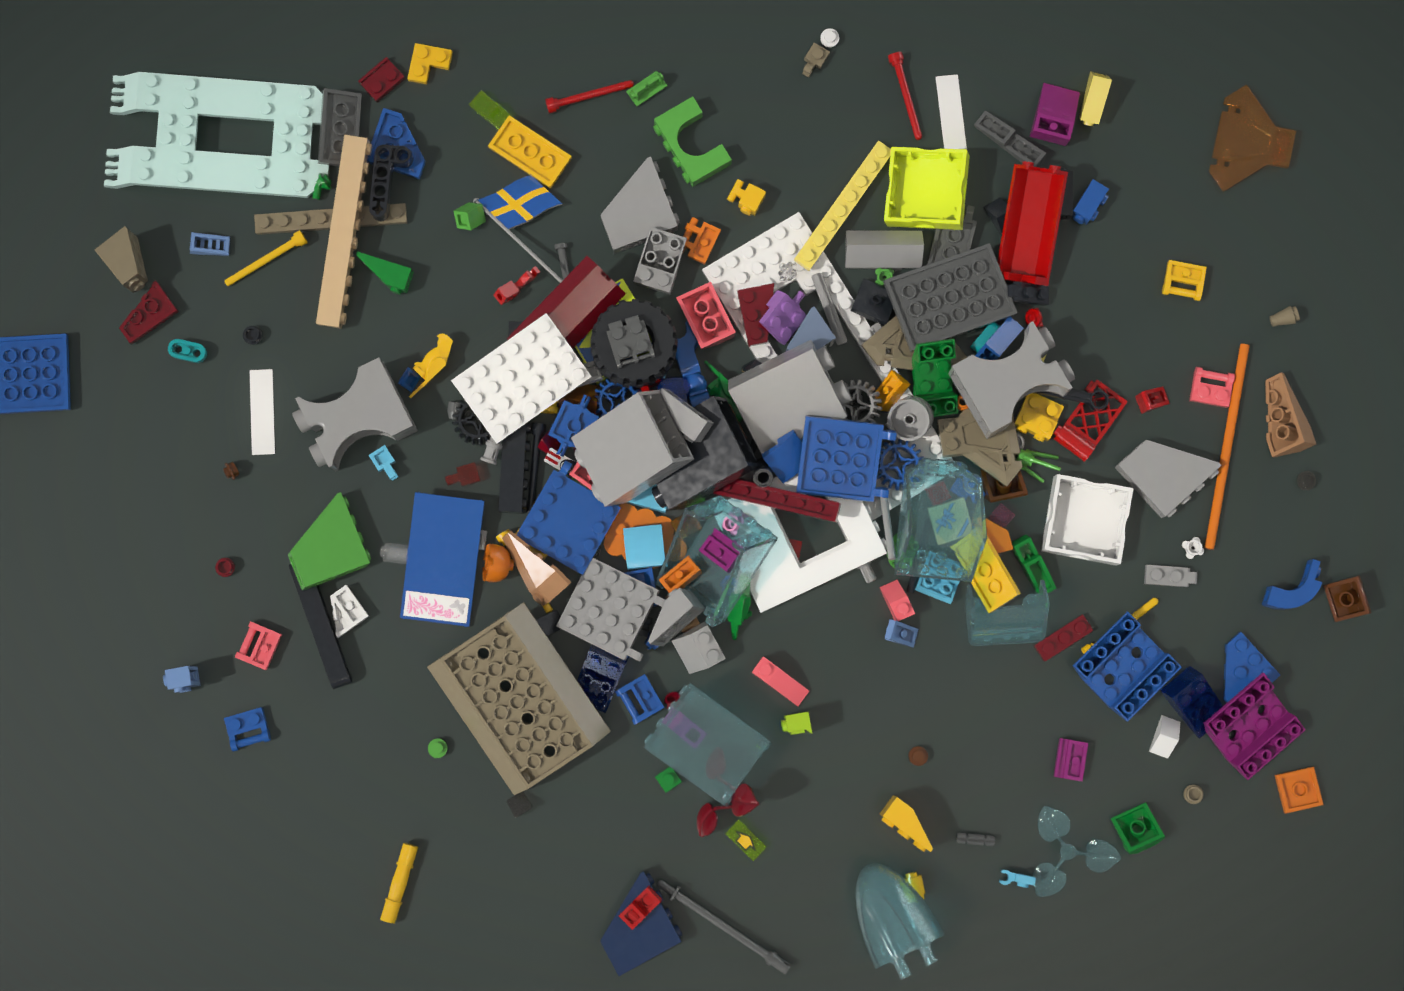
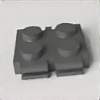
[606,315,655,369]

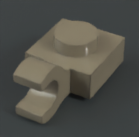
[802,43,830,78]

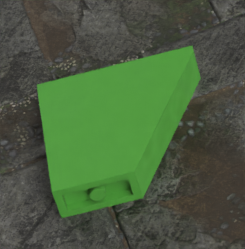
[288,492,371,591]

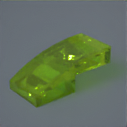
[469,90,510,129]

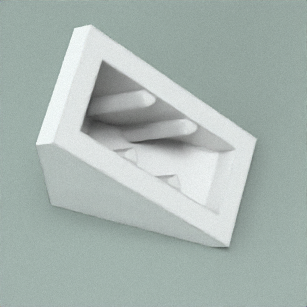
[1149,715,1180,758]

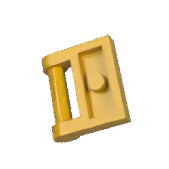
[1162,260,1207,301]

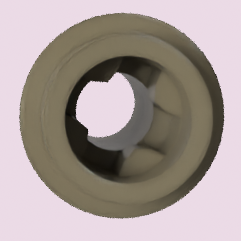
[1269,306,1300,327]

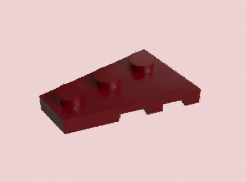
[119,280,179,345]
[737,283,774,347]

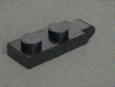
[1007,282,1049,306]

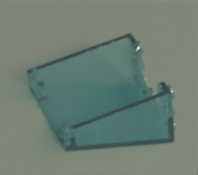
[655,496,778,627]
[643,683,772,807]

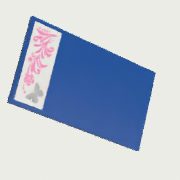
[400,492,485,627]

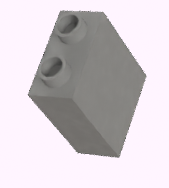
[728,340,852,454]
[571,390,694,507]

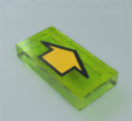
[725,819,766,861]

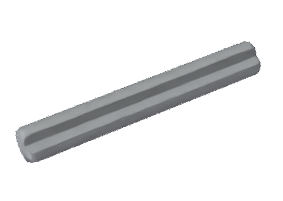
[811,273,847,345]

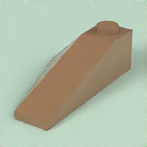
[1265,372,1316,457]
[502,531,571,606]

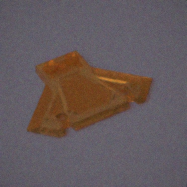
[1209,85,1296,192]

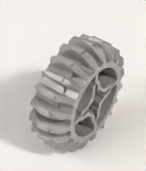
[842,380,882,423]

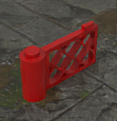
[1053,380,1128,462]

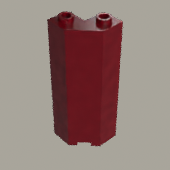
[507,256,626,349]

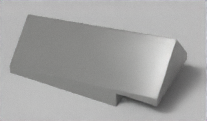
[845,230,924,270]

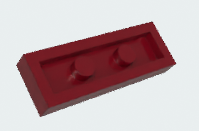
[1033,614,1093,662]

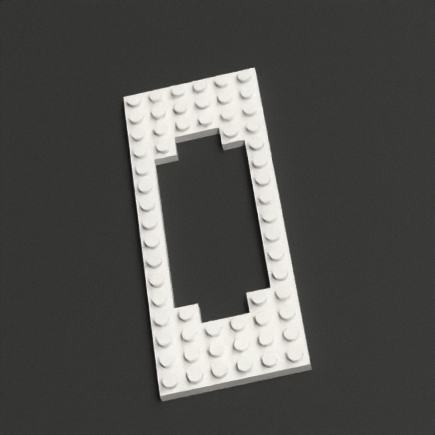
[702,212,958,521]

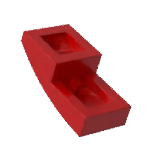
[619,886,663,930]

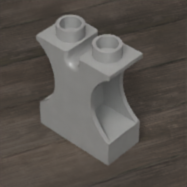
[948,321,1075,439]
[292,357,418,472]

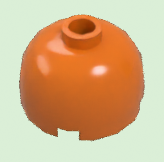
[482,544,514,582]

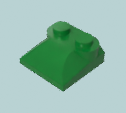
[1111,802,1165,855]

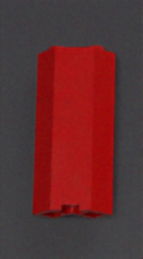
[997,161,1068,286]

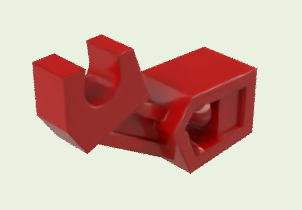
[493,266,540,306]

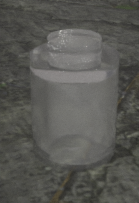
[380,542,409,564]

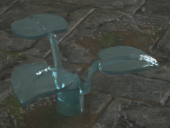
[1033,806,1121,897]

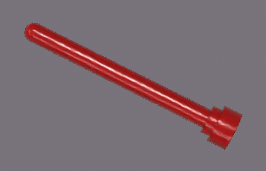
[888,52,922,140]
[545,80,634,114]

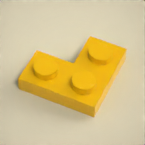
[407,43,453,85]

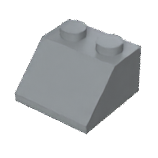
[671,622,726,674]

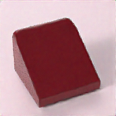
[538,430,561,454]

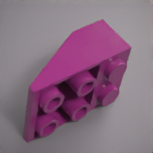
[1029,83,1080,146]

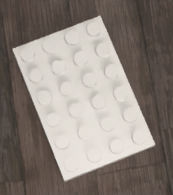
[451,313,592,444]

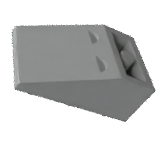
[633,227,687,295]

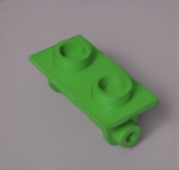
[626,71,668,106]

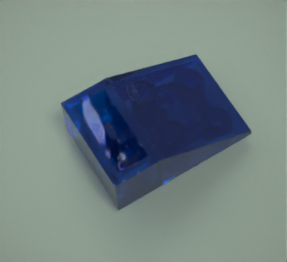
[577,644,630,713]
[1161,666,1223,739]

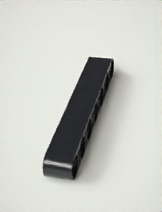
[289,564,352,689]

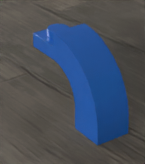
[1262,559,1322,609]

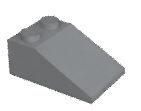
[648,588,706,646]

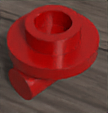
[1025,308,1043,328]

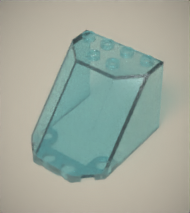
[894,458,987,582]

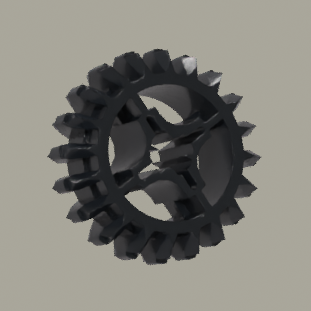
[452,400,491,446]

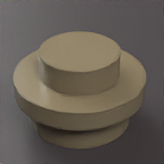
[1183,784,1203,804]

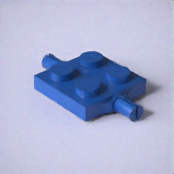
[548,394,600,457]

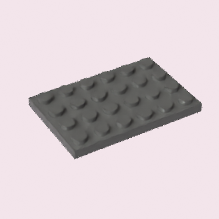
[883,243,1017,352]

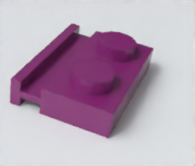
[699,528,745,573]
[1053,738,1088,782]

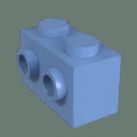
[163,666,201,693]

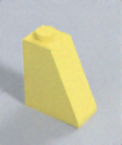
[1079,71,1112,126]

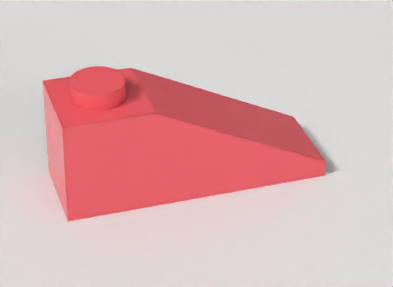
[751,656,809,706]

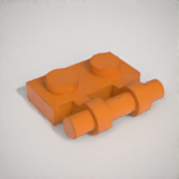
[683,217,721,265]

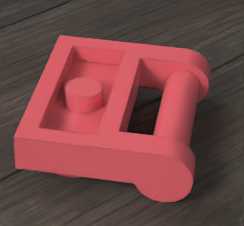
[1190,367,1235,408]
[235,621,282,670]

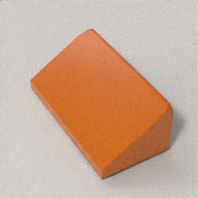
[659,555,702,593]

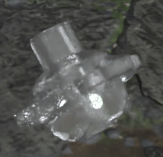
[778,262,798,282]

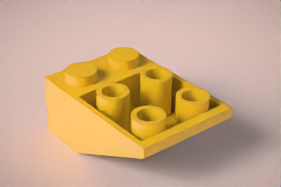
[880,795,933,852]

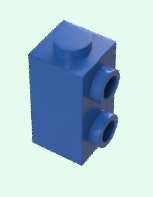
[1072,179,1109,224]

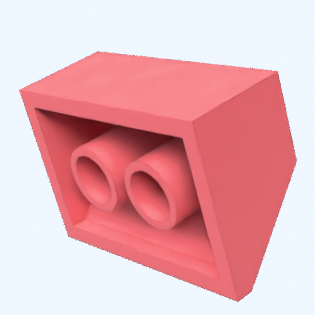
[676,282,736,349]

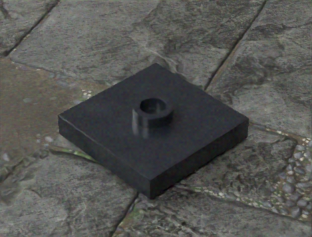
[850,278,893,325]

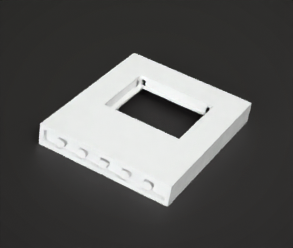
[712,473,887,613]

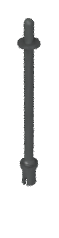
[657,880,791,975]

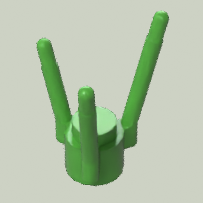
[1016,449,1061,483]

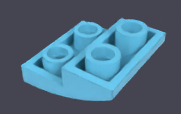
[623,524,666,570]
[915,552,964,604]

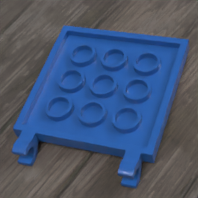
[0,334,71,414]
[796,415,897,502]
[517,461,621,575]

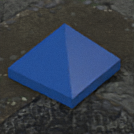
[398,367,421,392]

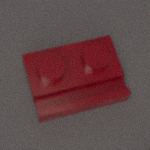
[358,57,405,102]

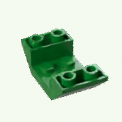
[912,339,958,417]

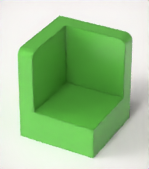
[454,202,486,230]

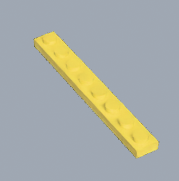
[794,141,891,271]

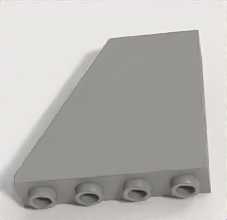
[600,157,680,254]
[1115,440,1221,518]

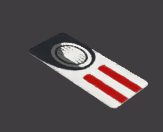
[544,448,576,477]

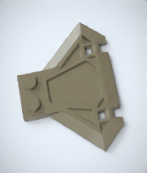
[861,316,967,370]
[937,408,1022,487]

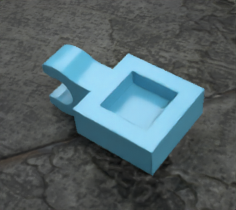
[369,445,399,481]
[999,869,1036,888]

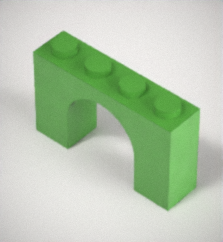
[653,97,732,187]

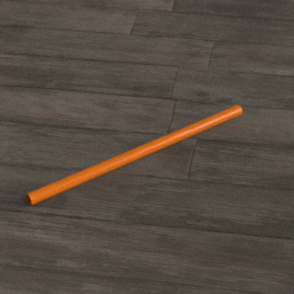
[1205,344,1250,550]

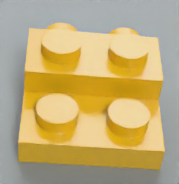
[1014,393,1064,442]

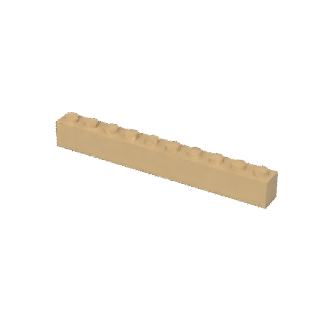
[316,135,372,329]

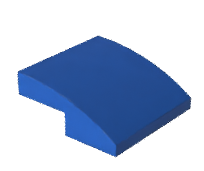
[762,430,802,483]

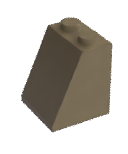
[95,226,148,293]

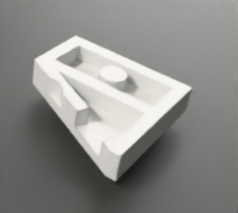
[330,585,369,638]

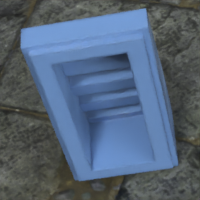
[190,232,230,256]

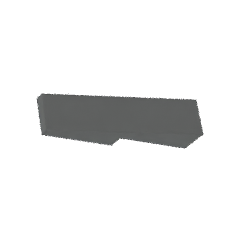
[974,110,1047,168]

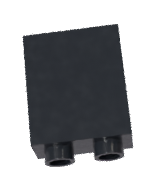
[652,396,760,510]

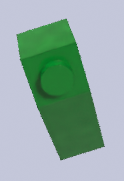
[356,252,414,295]

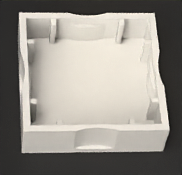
[1041,474,1133,565]

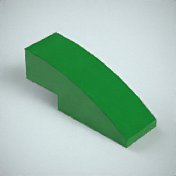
[1011,534,1056,597]

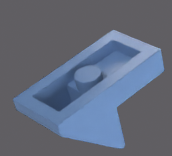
[885,619,919,648]

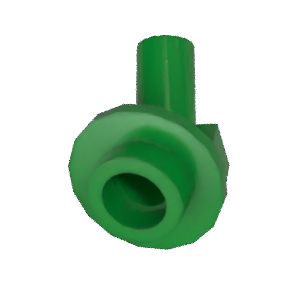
[312,173,332,200]

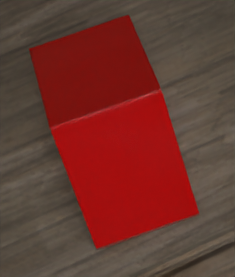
[1135,386,1170,414]

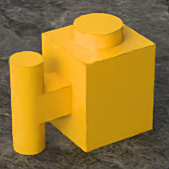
[727,179,766,216]

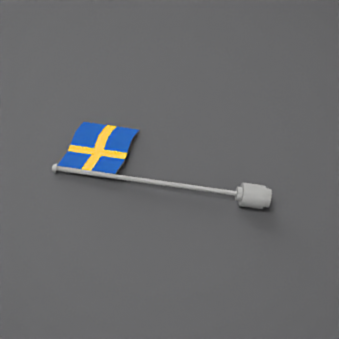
[473,175,563,283]

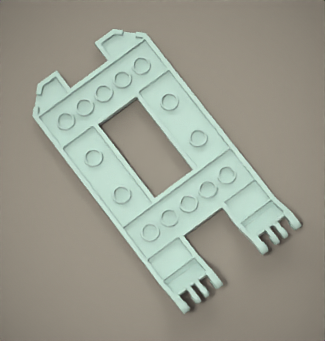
[104,72,329,198]

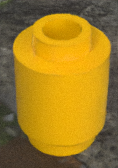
[902,872,925,902]

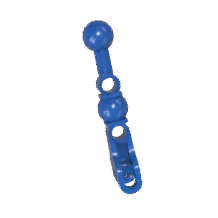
[675,321,710,407]

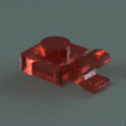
[445,462,480,487]

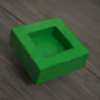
[655,766,682,793]

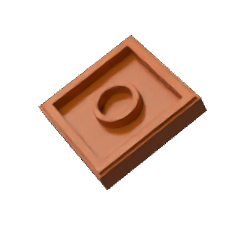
[1275,767,1324,813]

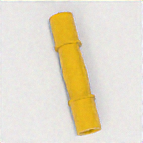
[380,843,418,924]

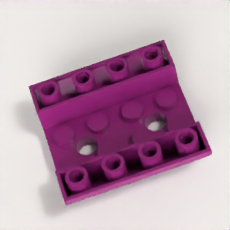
[1204,672,1306,780]

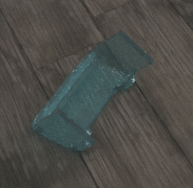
[965,580,1050,646]

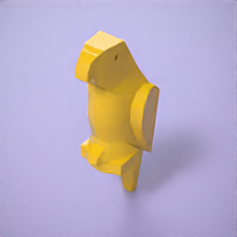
[409,333,453,398]

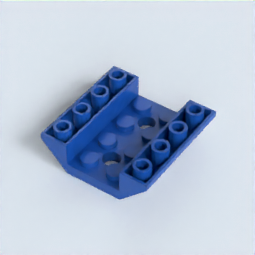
[1072,611,1182,722]

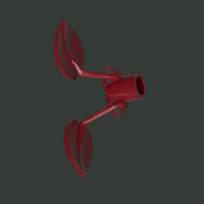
[697,746,759,838]

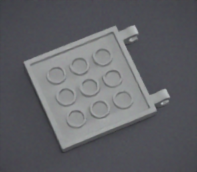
[556,558,665,661]

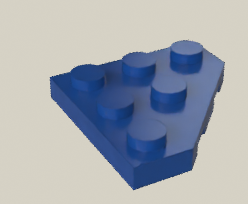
[367,108,426,179]
[1223,632,1280,703]

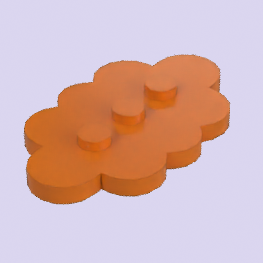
[604,503,685,569]

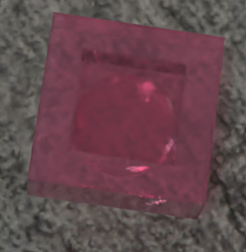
[988,503,1015,528]

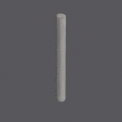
[879,485,896,560]

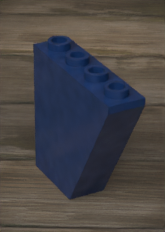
[600,870,683,976]

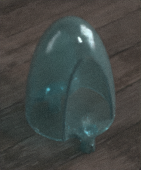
[855,863,945,980]

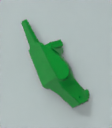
[704,361,744,423]
[727,570,753,640]

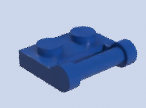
[615,674,664,725]
[224,707,271,752]

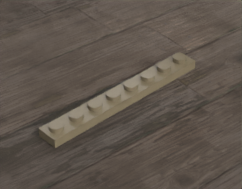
[254,203,408,235]

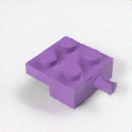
[759,290,807,345]

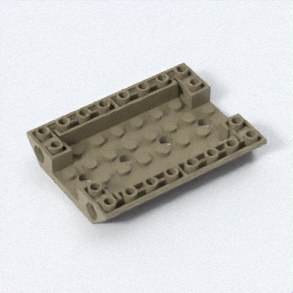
[427,602,611,795]

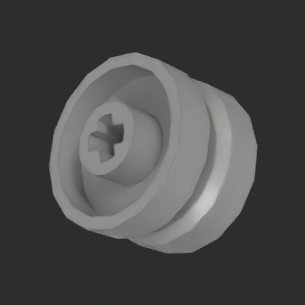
[887,396,934,441]

